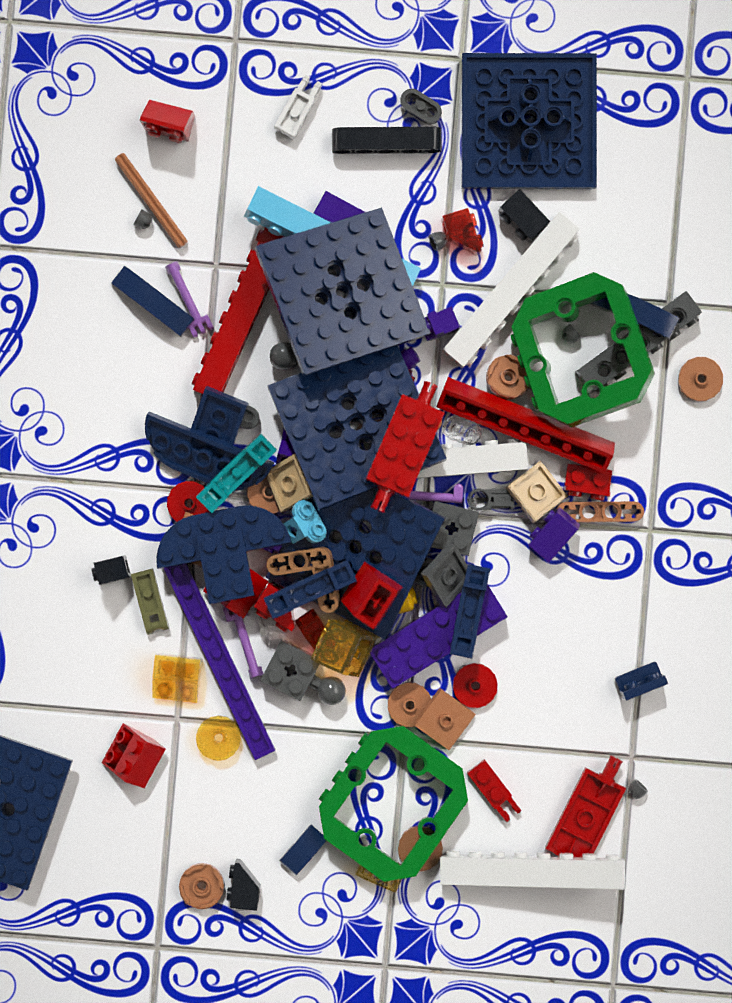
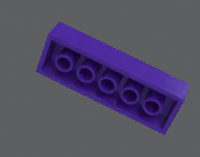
[368,584,508,689]

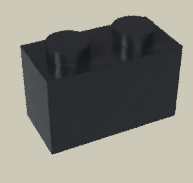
[498,189,551,243]

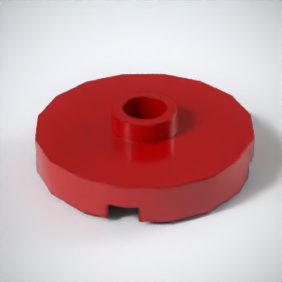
[167,481,210,522]
[453,663,498,708]

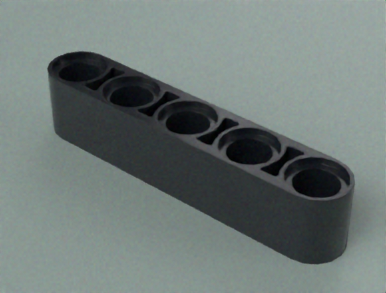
[332,126,442,154]

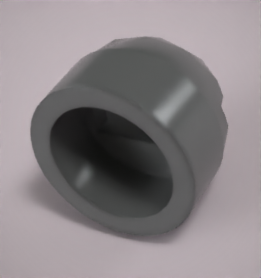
[133,209,152,229]
[428,231,448,251]
[562,324,581,343]
[628,779,648,799]

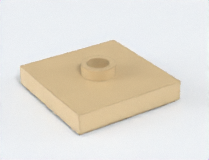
[266,454,313,513]
[506,461,568,523]

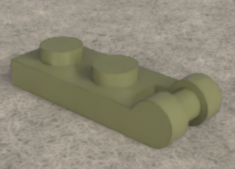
[131,568,170,635]

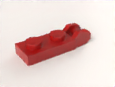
[467,759,522,822]

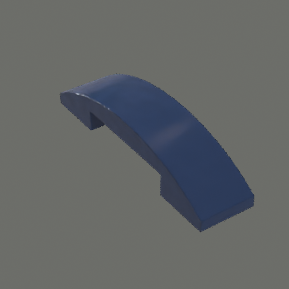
[111,266,194,337]
[590,293,680,339]
[263,560,357,619]
[450,564,490,659]

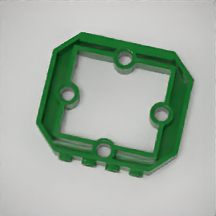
[510,272,655,427]
[318,726,468,882]

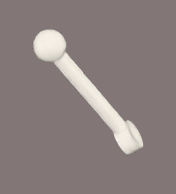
[252,603,268,636]

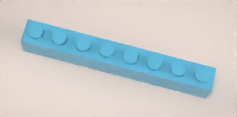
[244,186,421,286]

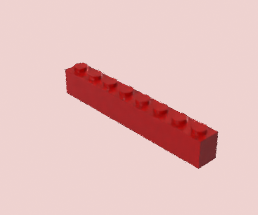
[191,228,283,395]
[436,377,615,474]

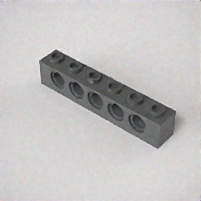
[575,291,702,394]

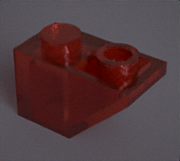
[441,208,484,255]
[295,608,342,662]

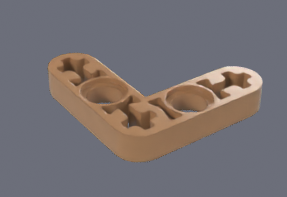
[267,547,341,613]

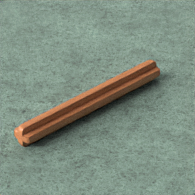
[115,153,188,248]

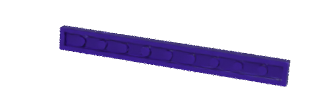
[163,564,276,760]

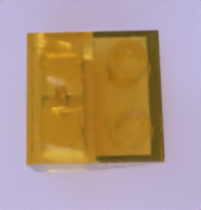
[311,619,377,677]
[152,653,203,703]

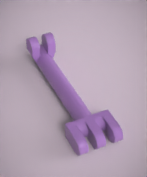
[165,261,214,338]
[404,484,463,503]
[223,607,264,679]

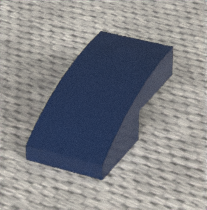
[279,824,327,875]

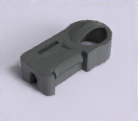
[467,488,514,511]

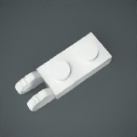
[274,74,322,139]

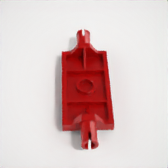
[365,381,445,513]
[545,755,626,857]

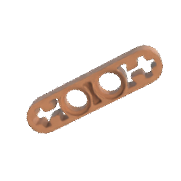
[556,501,644,522]

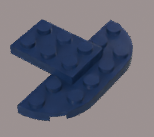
[145,386,275,491]
[156,506,292,605]

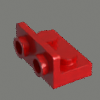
[563,463,613,501]

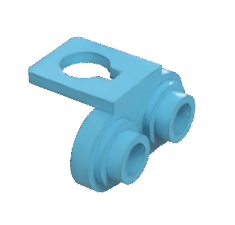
[283,500,326,544]

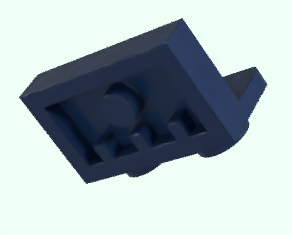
[615,661,668,701]

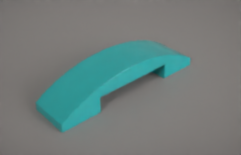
[196,434,277,513]

